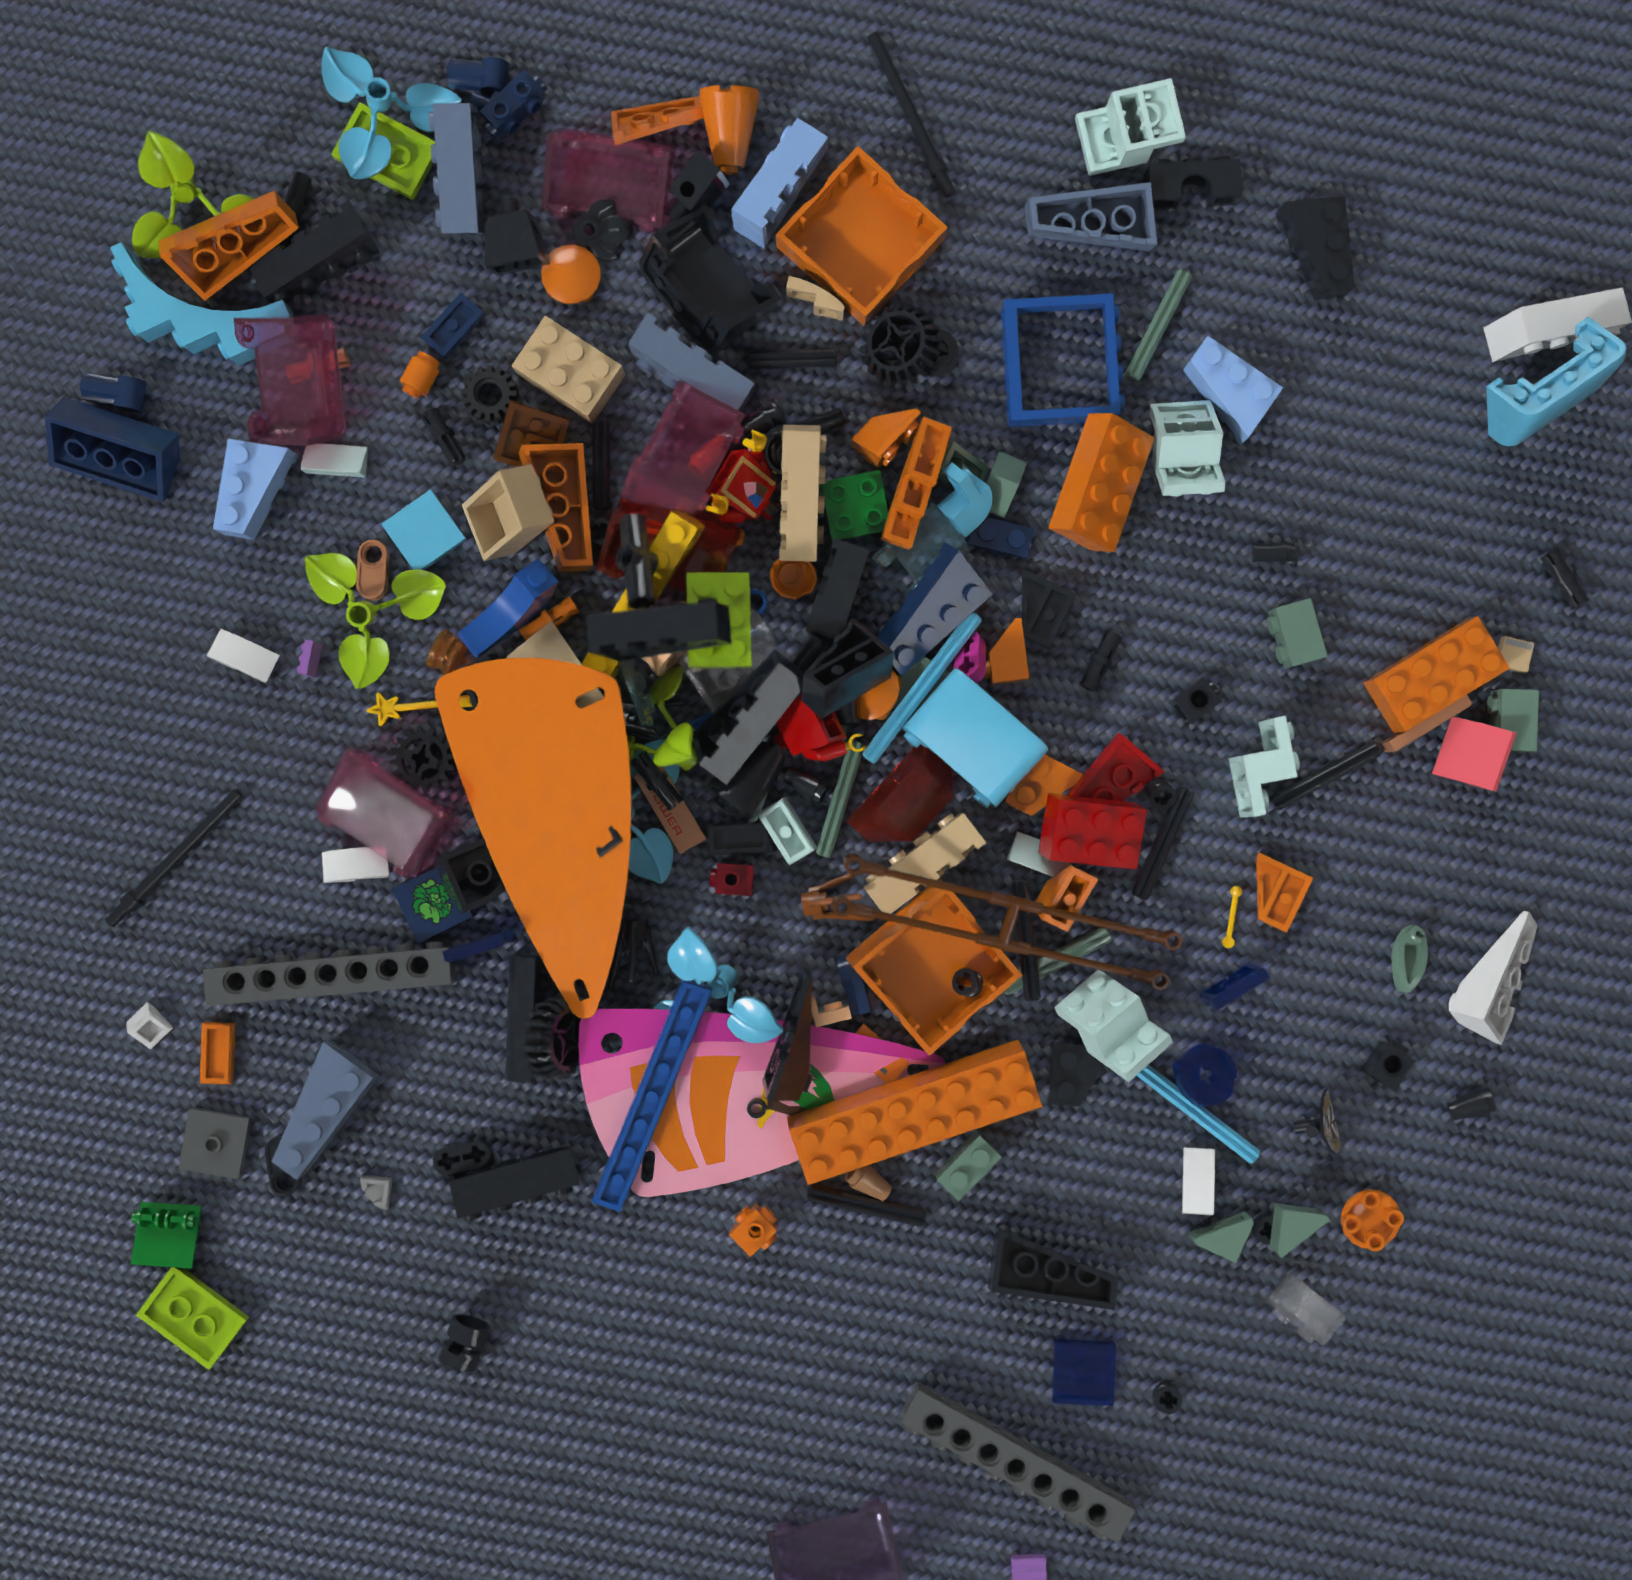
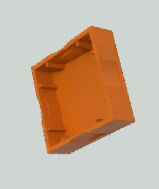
[776,146,948,327]
[845,878,1022,1056]

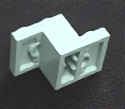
[1075,78,1186,176]
[1149,400,1226,497]
[1229,716,1300,817]
[1054,970,1173,1082]

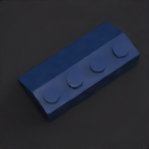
[45,397,180,502]

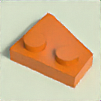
[1004,755,1083,816]
[1256,853,1313,933]

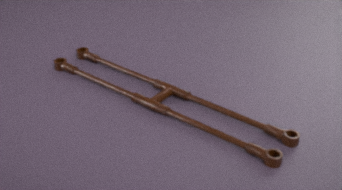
[831,854,1183,990]

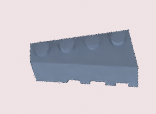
[628,312,756,421]

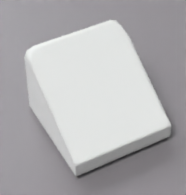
[126,1002,173,1049]

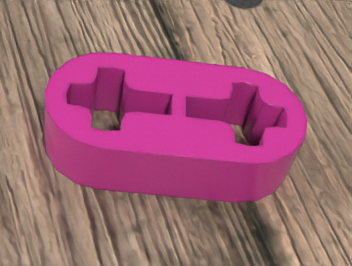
[954,631,986,684]

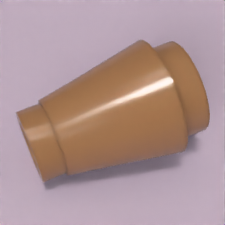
[845,1165,892,1201]

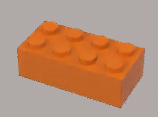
[1048,413,1155,552]
[1362,616,1510,734]

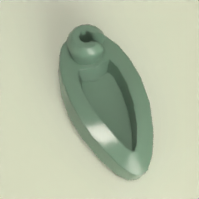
[1391,925,1428,993]

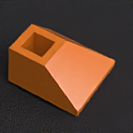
[851,408,921,470]

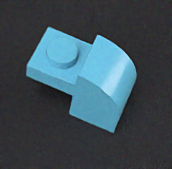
[937,462,993,538]

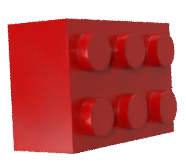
[1038,793,1147,870]

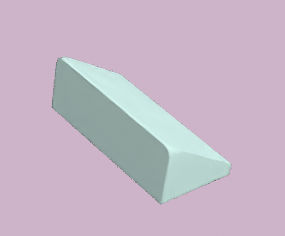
[301,443,368,478]
[759,797,817,866]
[1007,831,1071,877]

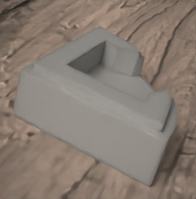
[360,1174,393,1210]

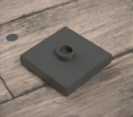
[178,1107,252,1179]

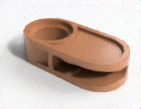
[356,539,390,601]

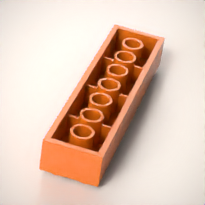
[787,1040,1042,1185]

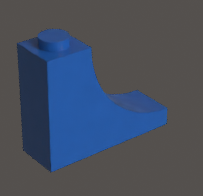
[457,558,558,659]

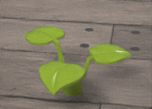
[132,131,254,259]
[305,553,446,689]
[627,662,698,771]

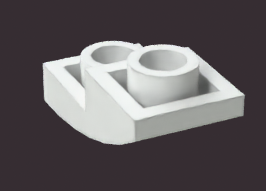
[207,629,280,683]
[322,846,389,883]
[1182,1147,1215,1215]

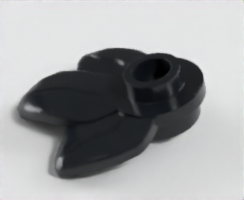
[573,199,634,261]

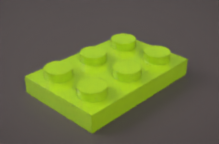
[331,102,435,201]
[686,572,752,668]
[136,1267,250,1370]

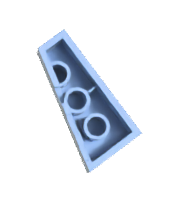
[731,118,828,249]

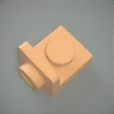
[811,994,852,1028]

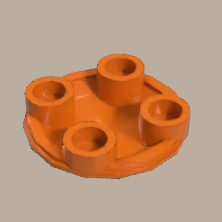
[541,244,601,304]
[856,668,902,720]
[1341,1189,1404,1252]

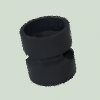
[438,1314,490,1372]

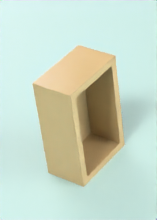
[512,315,625,424]
[462,464,554,561]

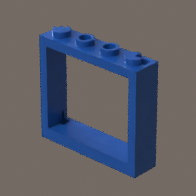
[1001,293,1125,427]

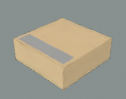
[1498,636,1534,673]

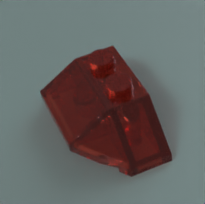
[846,744,954,842]

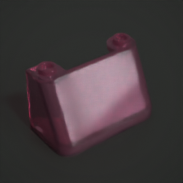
[541,128,676,232]
[233,315,345,446]
[620,380,745,514]
[315,747,460,878]

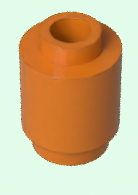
[399,351,440,399]

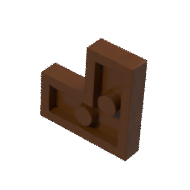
[493,400,570,467]

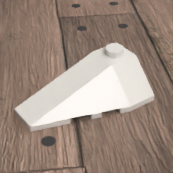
[1449,911,1538,1045]

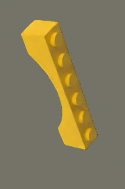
[581,509,706,678]

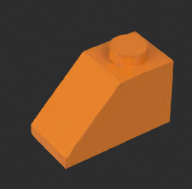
[984,618,1029,686]
[1036,865,1098,932]

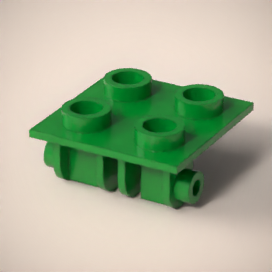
[821,470,889,542]
[130,1202,202,1269]

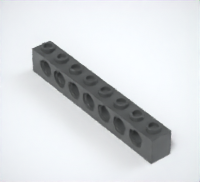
[203,941,457,1006]
[899,1381,1136,1543]

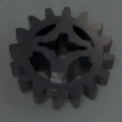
[389,726,457,792]

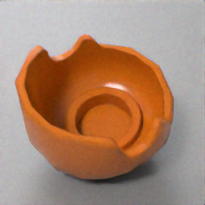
[769,558,818,600]

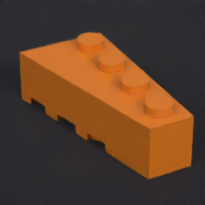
[158,190,299,301]

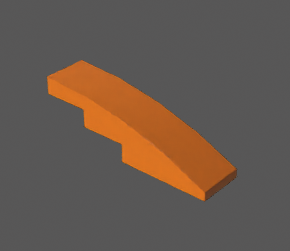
[881,417,952,550]

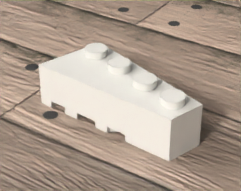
[1484,287,1632,362]

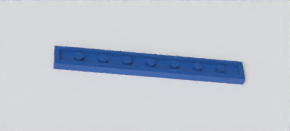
[592,980,712,1212]

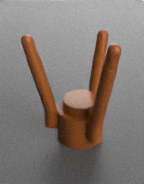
[801,873,875,921]

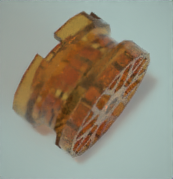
[426,629,467,675]

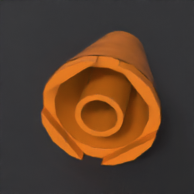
[699,85,760,175]

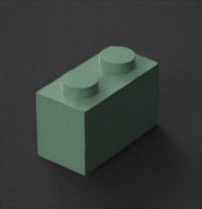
[1267,598,1328,669]
[1486,689,1539,753]
[934,1130,1002,1202]

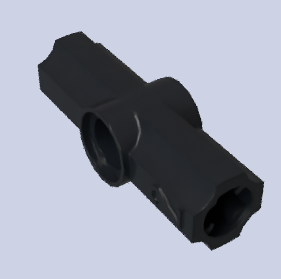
[616,513,658,609]

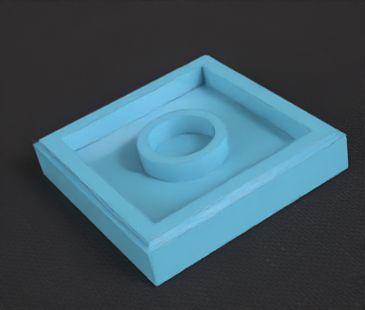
[381,489,467,570]

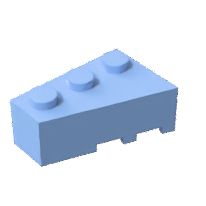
[1183,336,1283,445]
[213,439,298,540]

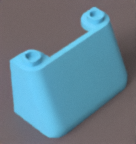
[1486,317,1626,446]
[901,668,1049,808]

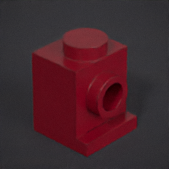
[710,863,755,896]

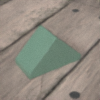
[938,441,989,485]
[986,451,1027,519]
[1270,1203,1330,1258]
[1188,1211,1254,1263]

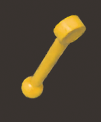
[1222,886,1242,948]

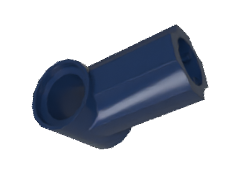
[447,57,509,97]
[80,373,147,413]
[836,954,878,1015]

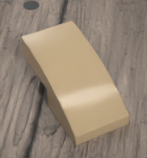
[786,276,845,320]

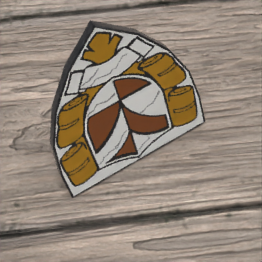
[1293,1089,1341,1154]

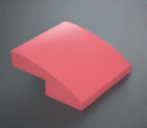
[1432,717,1517,792]

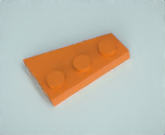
[611,96,703,145]

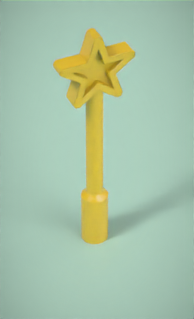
[366,692,473,727]

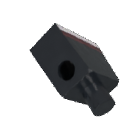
[665,150,730,222]

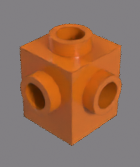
[729,1203,778,1257]

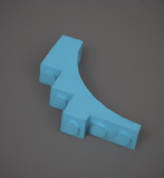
[110,242,304,366]

